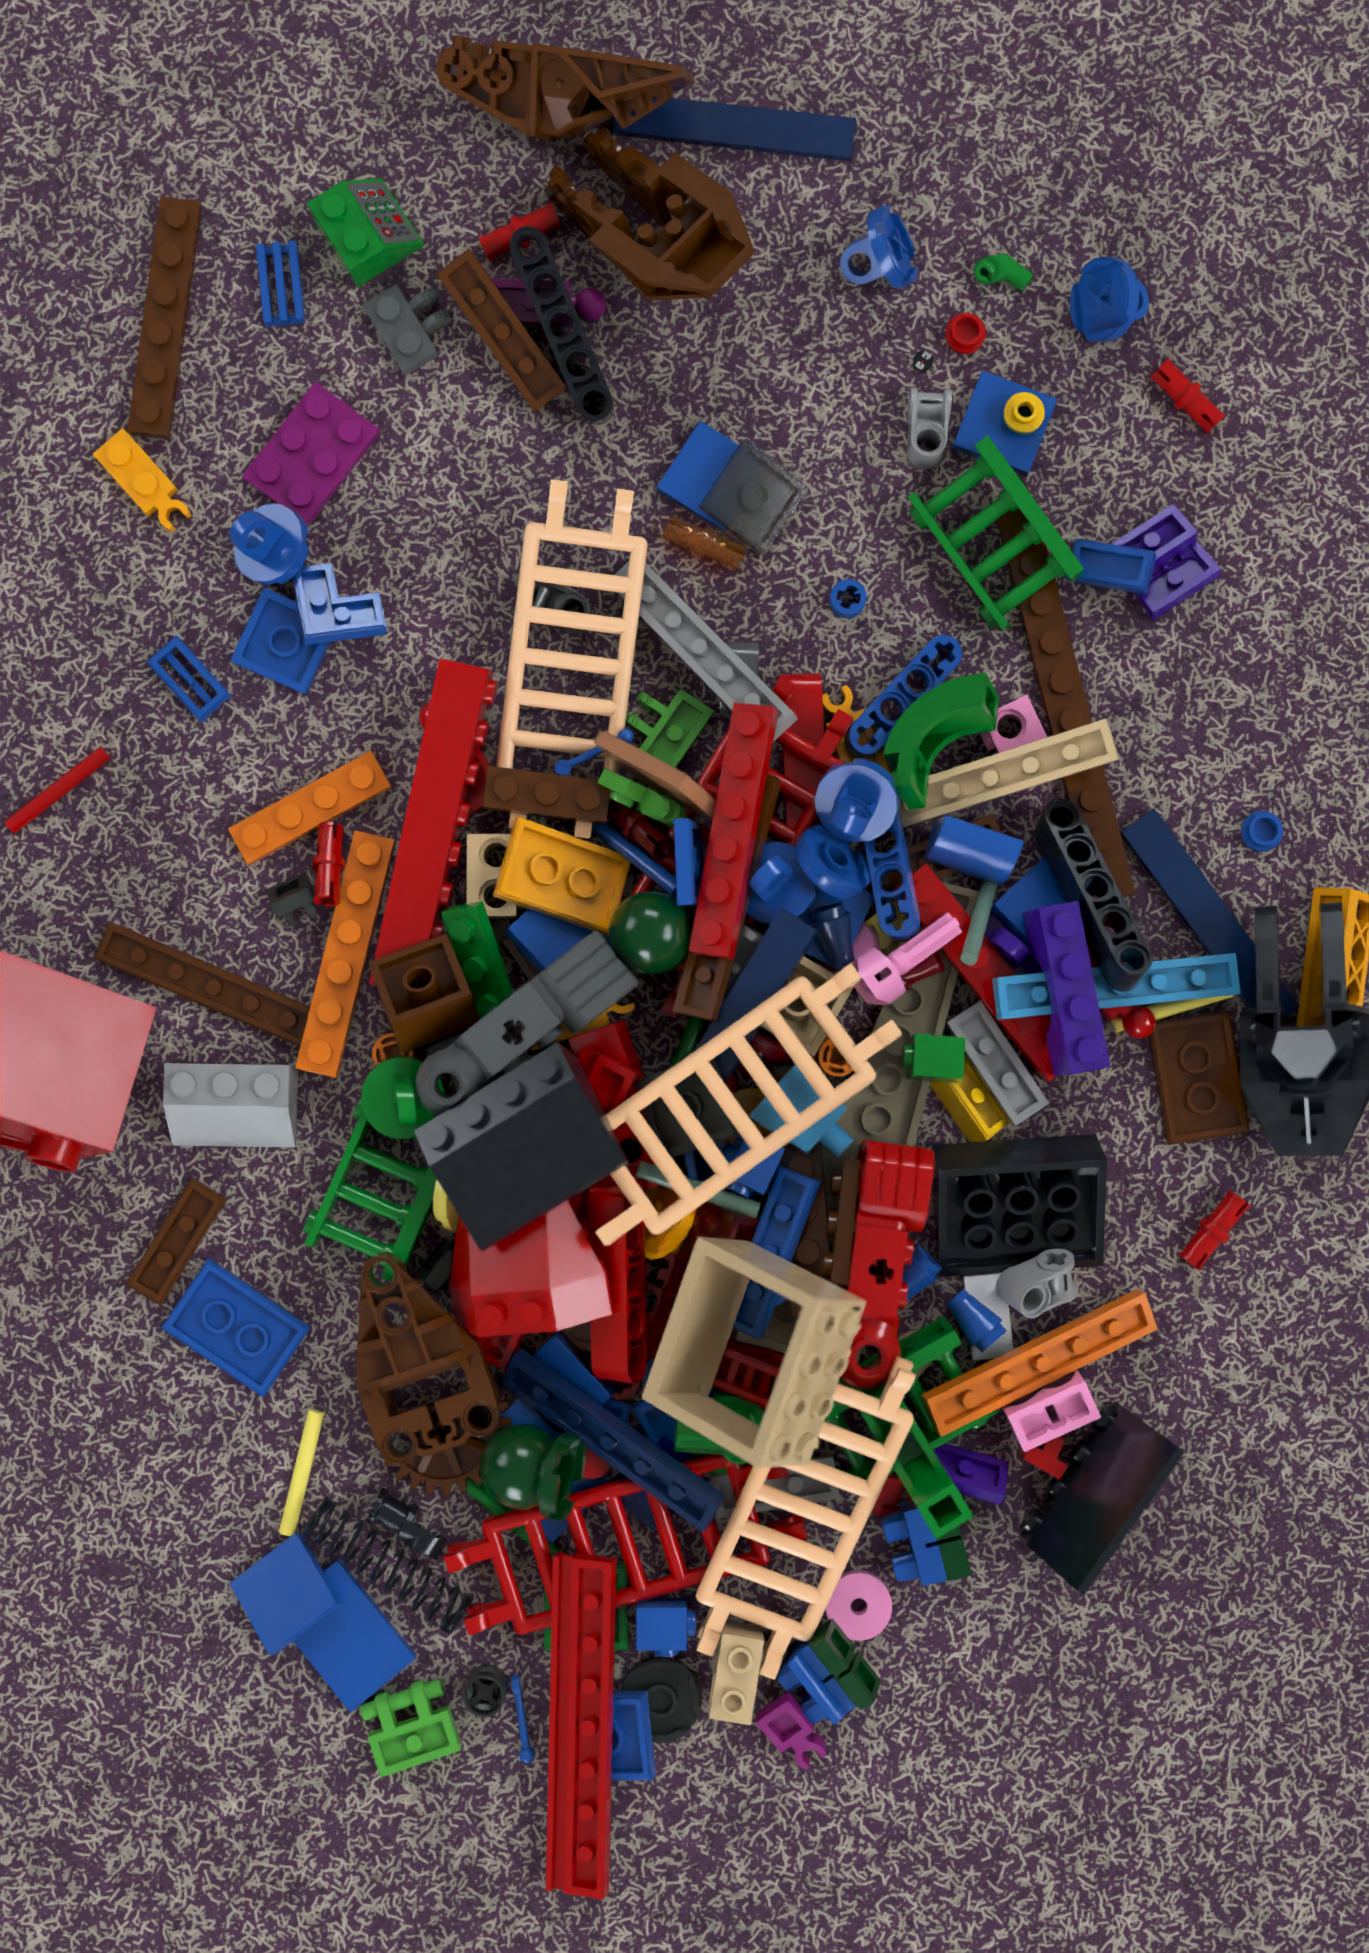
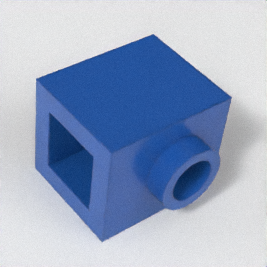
[721,1135,785,1198]
[636,1598,695,1657]

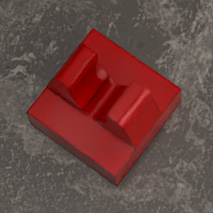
[1017,1436,1068,1480]

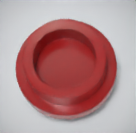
[945,313,986,355]

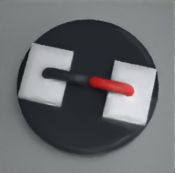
[913,351,933,371]

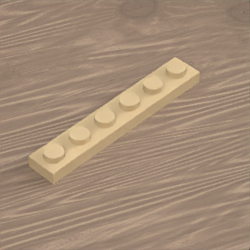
[884,719,1120,834]

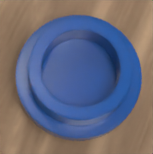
[1241,811,1283,852]

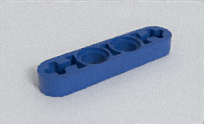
[843,635,962,759]
[864,808,920,941]

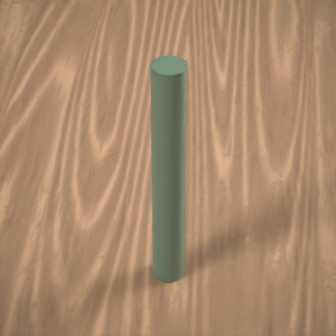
[961,880,998,965]
[636,1160,760,1219]

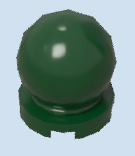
[609,891,694,975]
[479,1424,586,1522]

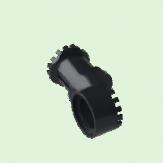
[366,1488,448,1560]

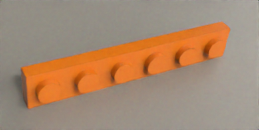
[295,831,396,1079]
[921,1289,1158,1437]

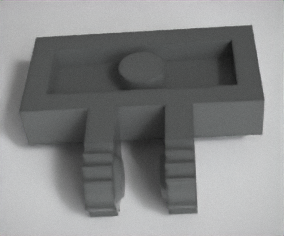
[362,284,454,376]

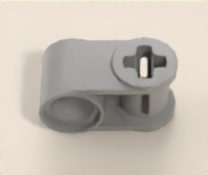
[907,387,952,470]
[996,1249,1078,1318]

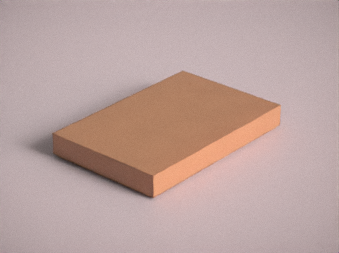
[594,731,716,820]

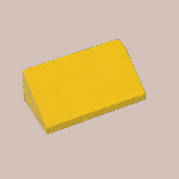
[930,1057,1009,1143]

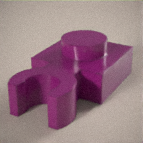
[755,1691,827,1770]

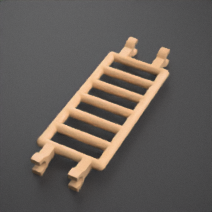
[496,479,648,839]
[596,964,902,1246]
[696,1348,916,1680]

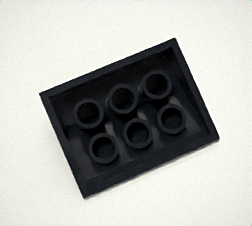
[414,1042,629,1251]
[932,1134,1107,1277]
[1020,1401,1185,1596]

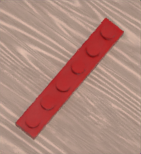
[689,703,779,960]
[892,863,1056,1082]

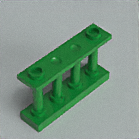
[908,435,1086,631]
[303,1098,437,1282]
[824,1316,999,1495]

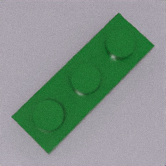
[441,901,514,1020]

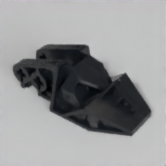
[1239,902,1369,1156]

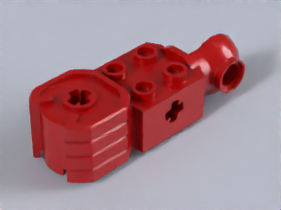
[840,1139,934,1389]

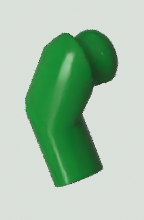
[974,253,1034,292]

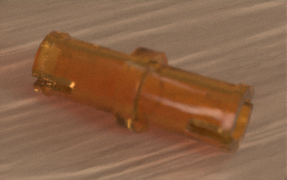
[662,515,747,571]

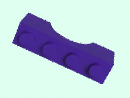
[1022,901,1111,1076]

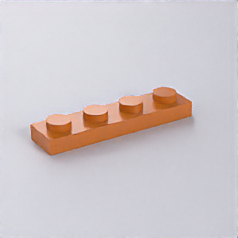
[228,751,392,865]

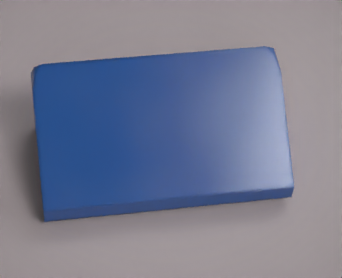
[533,1330,617,1406]

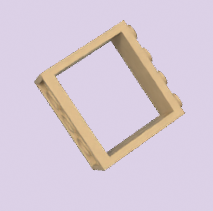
[641,1237,867,1468]

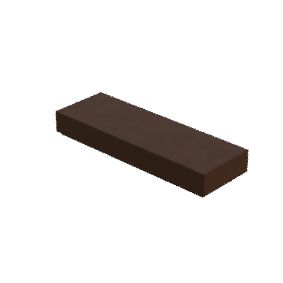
[126,1177,228,1305]

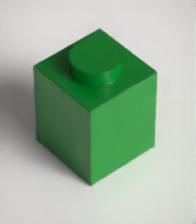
[901,1033,966,1084]

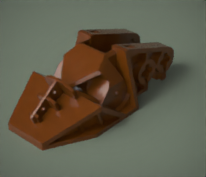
[436,35,695,143]
[544,126,755,301]

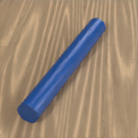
[592,822,677,897]

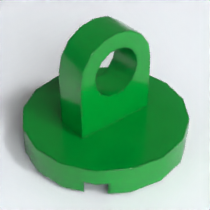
[360,1055,445,1139]

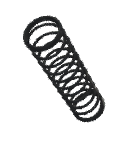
[301,1496,474,1636]

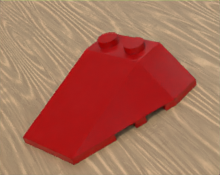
[449,1198,615,1337]

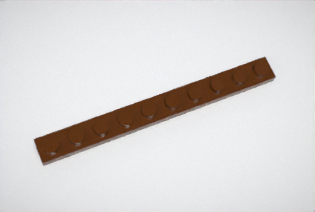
[996,508,1136,898]

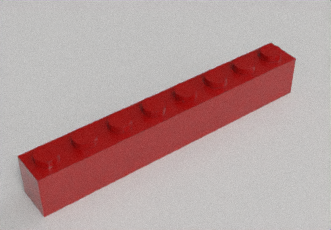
[369,658,498,986]

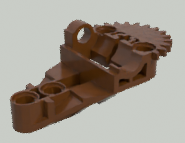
[356,1252,512,1496]

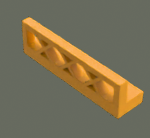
[1296,887,1369,1026]

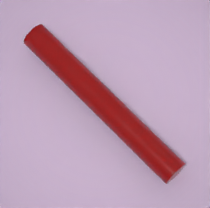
[4,746,112,834]

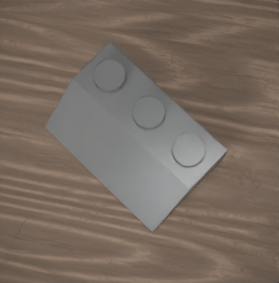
[163,1063,298,1147]

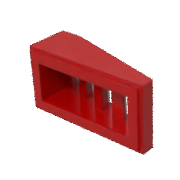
[712,1345,782,1409]

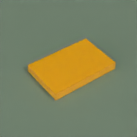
[493,816,631,936]

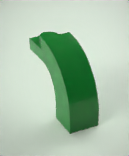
[884,672,999,810]
[859,1383,974,1539]

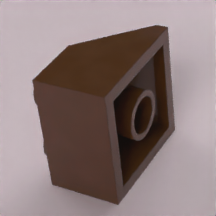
[368,933,480,1053]

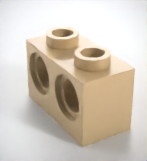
[467,834,527,919]
[708,1622,764,1725]

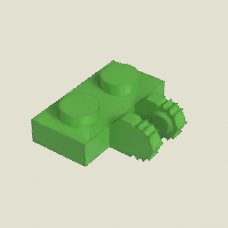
[625,688,714,769]
[597,768,687,827]

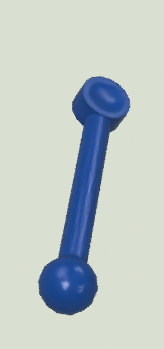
[555,728,634,776]
[511,1675,535,1763]

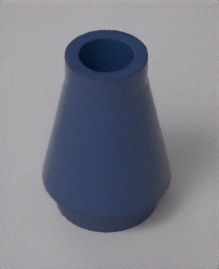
[810,902,855,967]

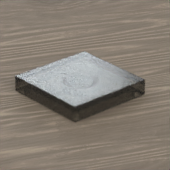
[698,438,809,555]

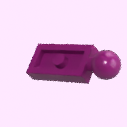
[492,279,607,326]

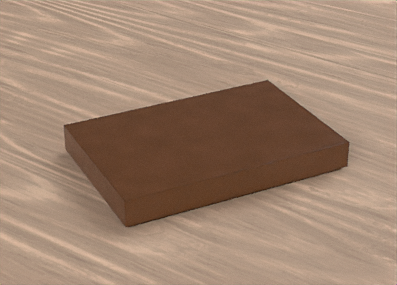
[1148,1011,1250,1145]

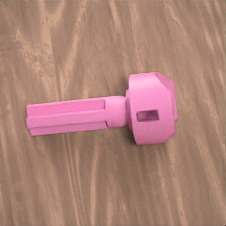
[853,912,962,1005]

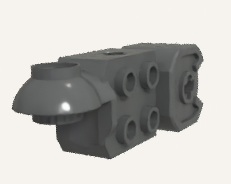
[415,931,639,1116]

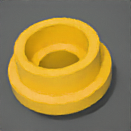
[1003,392,1045,434]

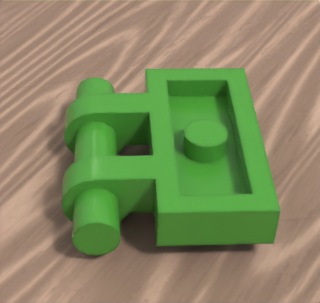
[360,1678,462,1778]

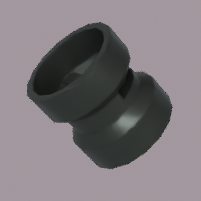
[463,1664,508,1718]

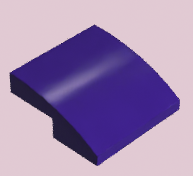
[1112,503,1221,620]

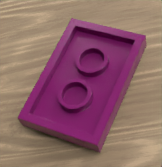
[242,381,381,527]

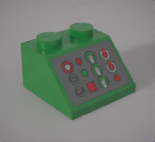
[307,178,425,288]

